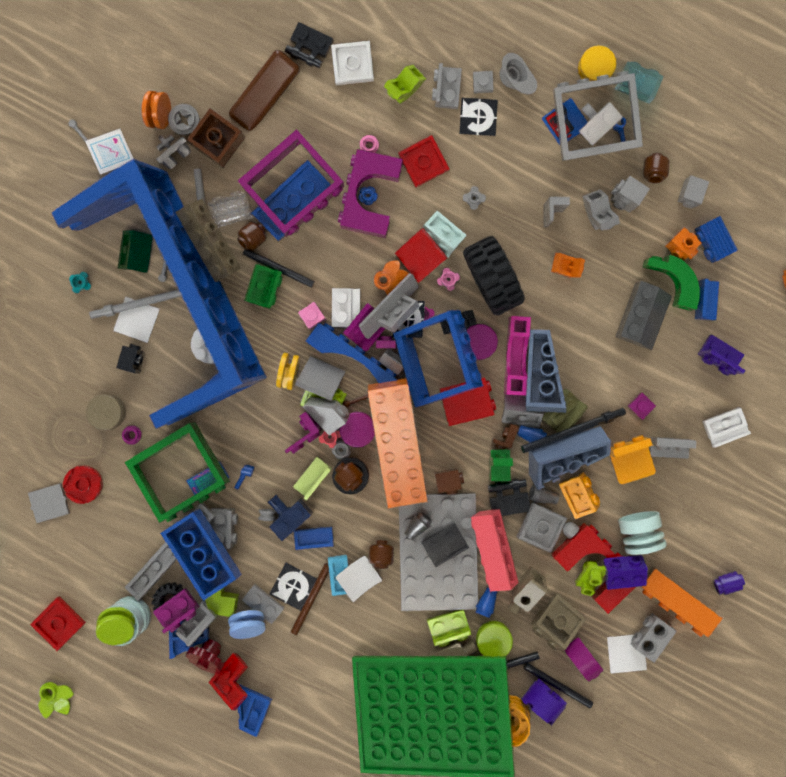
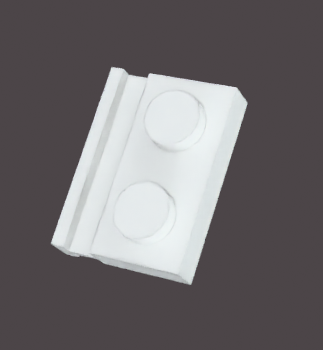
[332,288,360,327]
[702,407,751,448]

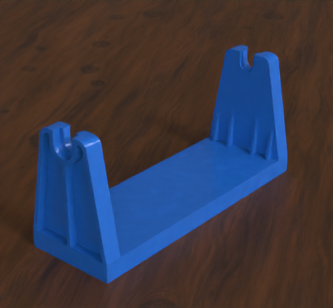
[52,159,267,429]

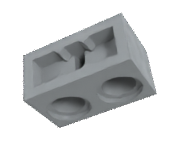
[631,613,677,663]

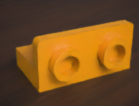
[559,472,600,519]

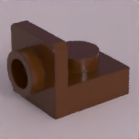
[491,424,519,450]

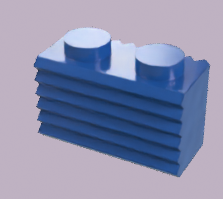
[695,216,738,263]

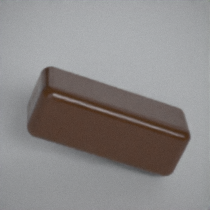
[229,50,300,131]

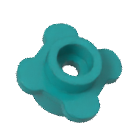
[69,272,91,293]

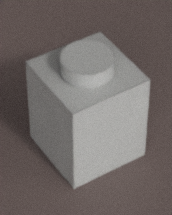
[677,176,709,208]

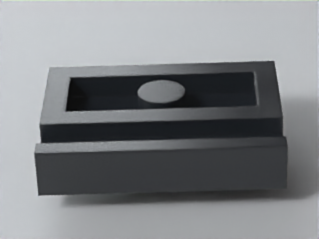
[421,523,469,567]

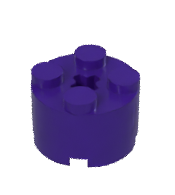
[521,678,567,726]

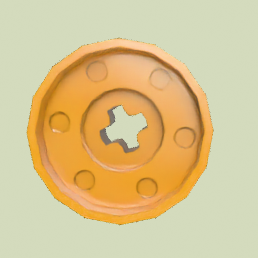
[509,695,530,747]

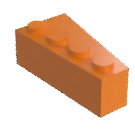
[641,568,723,638]

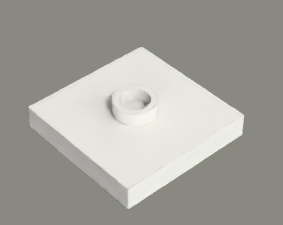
[331,41,374,86]

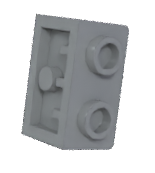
[432,63,462,109]
[650,437,696,459]
[210,508,238,550]

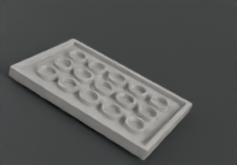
[399,493,478,611]

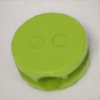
[96,607,135,645]
[476,621,513,656]

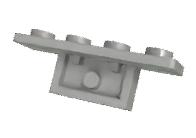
[359,273,419,339]

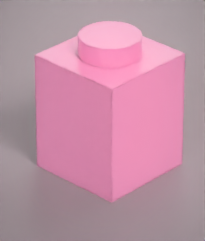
[298,302,327,330]

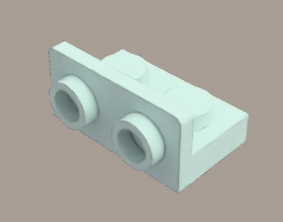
[422,211,466,257]

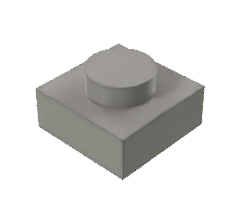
[473,71,493,94]

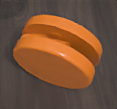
[142,91,171,129]

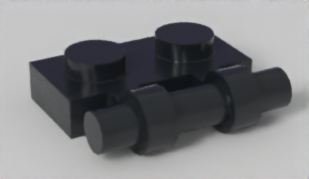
[285,22,334,69]
[487,478,530,516]

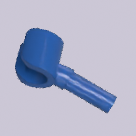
[613,117,626,142]
[234,465,254,489]

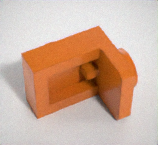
[551,253,585,278]

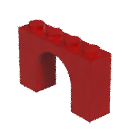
[551,523,636,614]

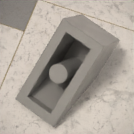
[303,397,350,435]

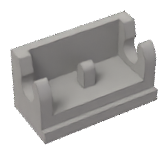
[176,601,218,647]

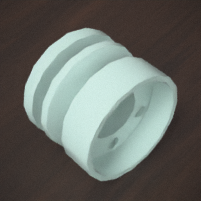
[618,511,667,555]
[109,596,151,646]

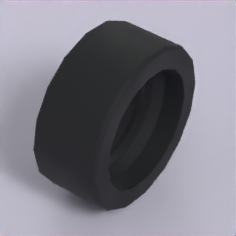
[332,457,369,495]

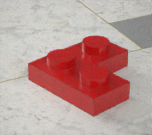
[208,653,248,711]

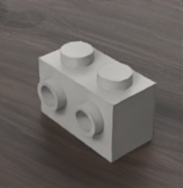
[610,176,650,213]

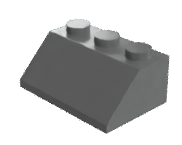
[615,281,672,350]

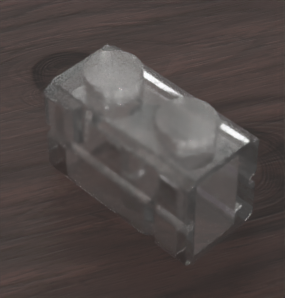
[208,191,254,227]

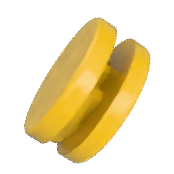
[578,45,616,82]
[276,352,300,390]

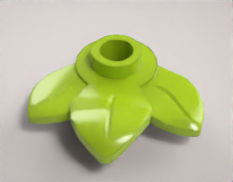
[38,682,74,719]

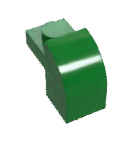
[489,450,513,481]

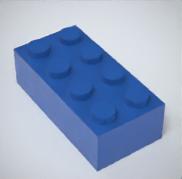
[161,509,242,601]

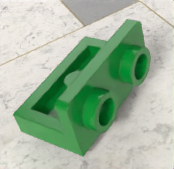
[244,264,282,309]

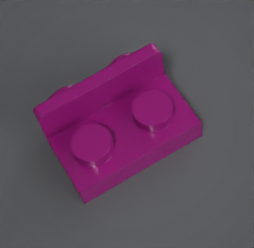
[343,303,385,351]
[153,588,200,633]

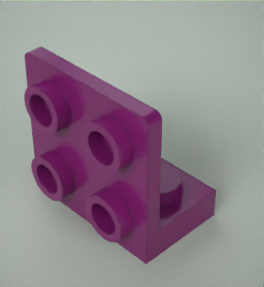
[284,411,322,454]

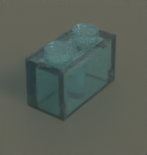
[614,61,664,104]

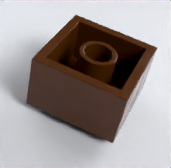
[187,108,245,168]

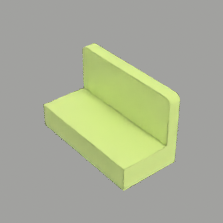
[293,456,332,500]

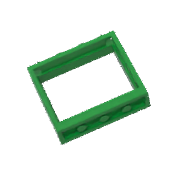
[125,422,230,523]

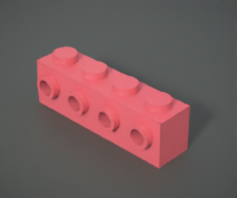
[471,509,519,592]

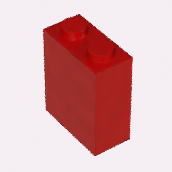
[439,377,496,426]

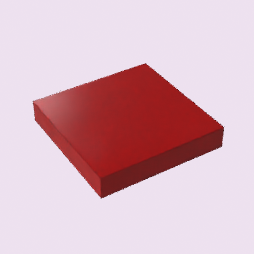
[398,135,450,188]
[395,228,448,283]
[30,596,86,651]

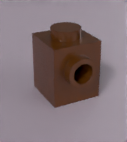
[434,468,464,495]

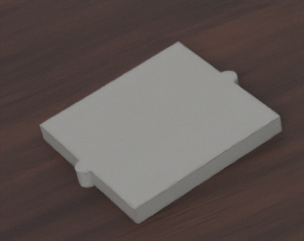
[28,483,70,523]

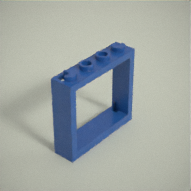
[393,310,483,408]

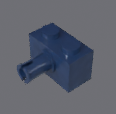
[267,494,313,541]

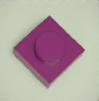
[376,336,396,348]
[627,393,656,420]

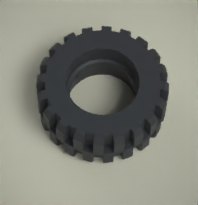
[463,236,525,316]

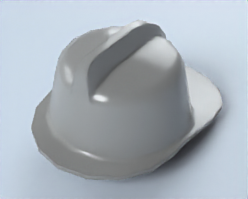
[499,53,537,95]

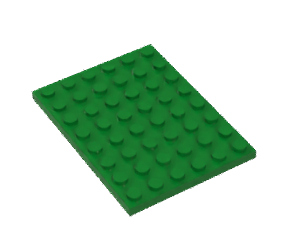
[352,656,515,777]

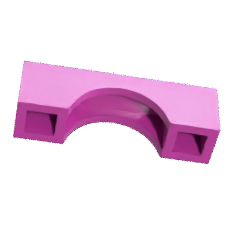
[504,316,531,396]

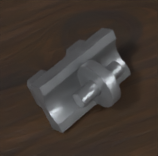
[156,135,191,170]

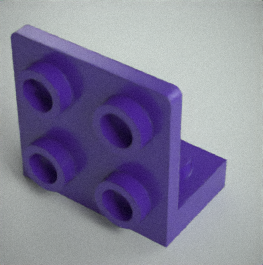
[697,335,746,376]

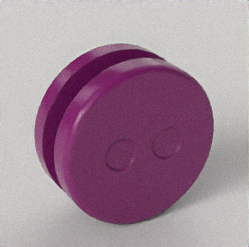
[466,324,498,360]
[340,412,375,448]

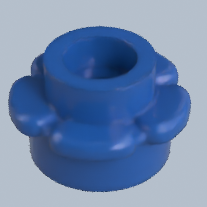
[359,186,378,205]

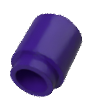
[713,571,745,595]

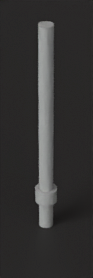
[89,289,182,319]

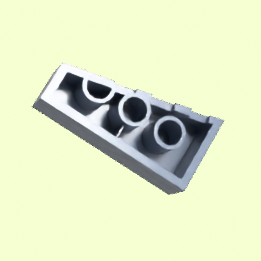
[526,330,566,413]
[529,426,611,490]

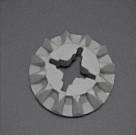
[168,104,200,136]

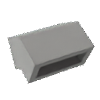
[379,348,403,375]

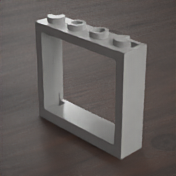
[553,71,643,161]

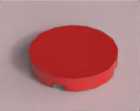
[63,465,103,504]

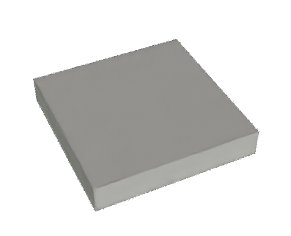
[295,356,346,401]
[516,502,567,553]

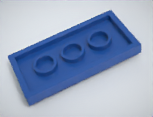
[252,160,331,242]

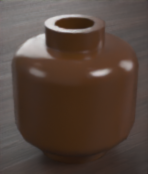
[643,153,670,184]
[237,221,266,250]
[334,462,363,492]
[368,540,394,569]

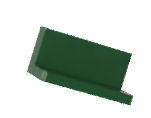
[117,230,153,273]

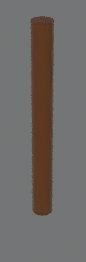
[290,563,329,635]

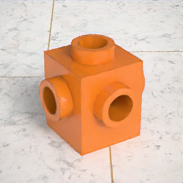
[665,227,701,261]

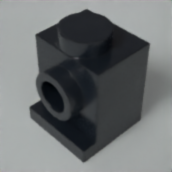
[116,344,143,374]

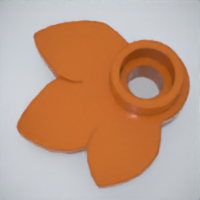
[374,260,409,295]

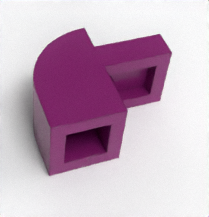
[564,637,604,682]

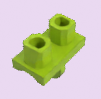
[575,561,606,596]

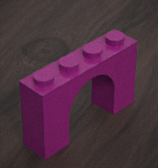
[338,149,403,238]

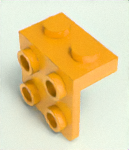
[610,435,656,484]

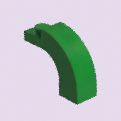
[642,255,700,311]

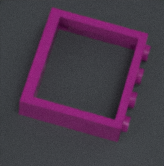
[238,129,344,238]

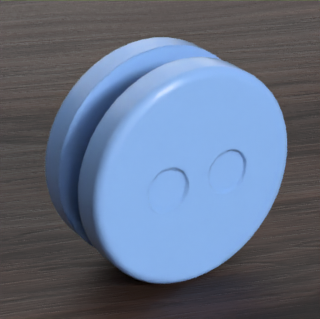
[228,610,266,639]

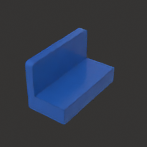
[695,279,719,321]

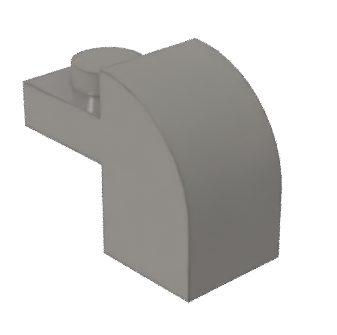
[582,189,620,231]

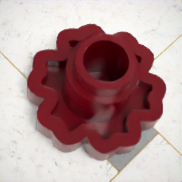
[186,639,224,674]

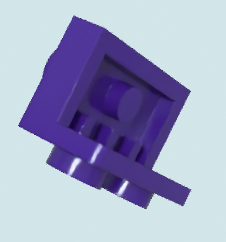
[604,555,648,590]

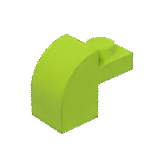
[384,65,426,104]
[205,587,239,617]

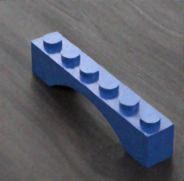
[306,322,411,395]

